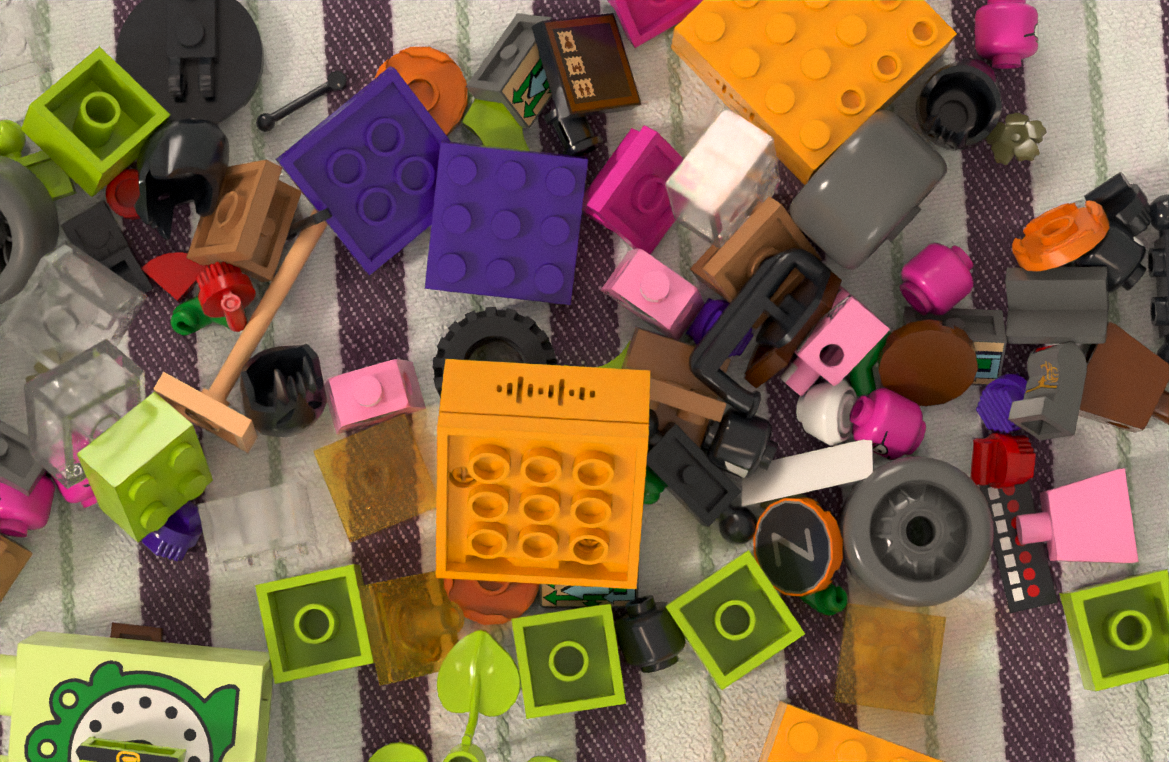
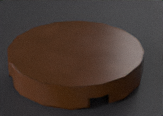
[878,319,978,407]

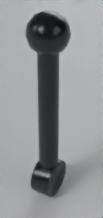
[256,71,347,132]
[286,207,333,241]

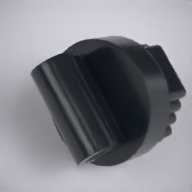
[1084,172,1152,236]

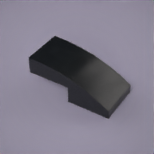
[61,200,153,313]

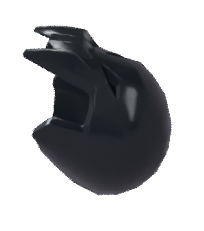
[915,58,1002,151]
[134,118,229,240]
[240,344,327,437]

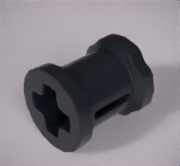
[544,109,603,157]

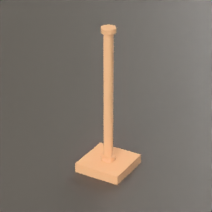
[154,209,327,453]

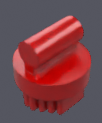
[196,261,256,332]
[970,433,1036,489]

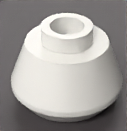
[796,379,857,446]

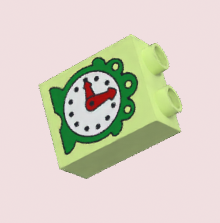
[0,631,274,762]

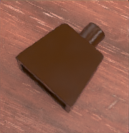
[1078,322,1169,433]

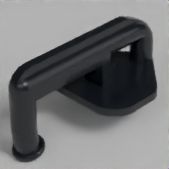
[688,248,832,419]

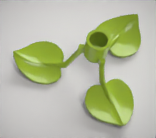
[368,629,561,762]

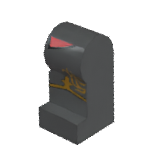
[1008,342,1087,440]

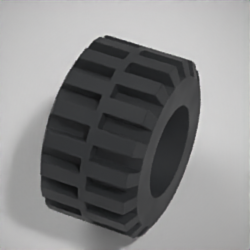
[432,307,557,399]

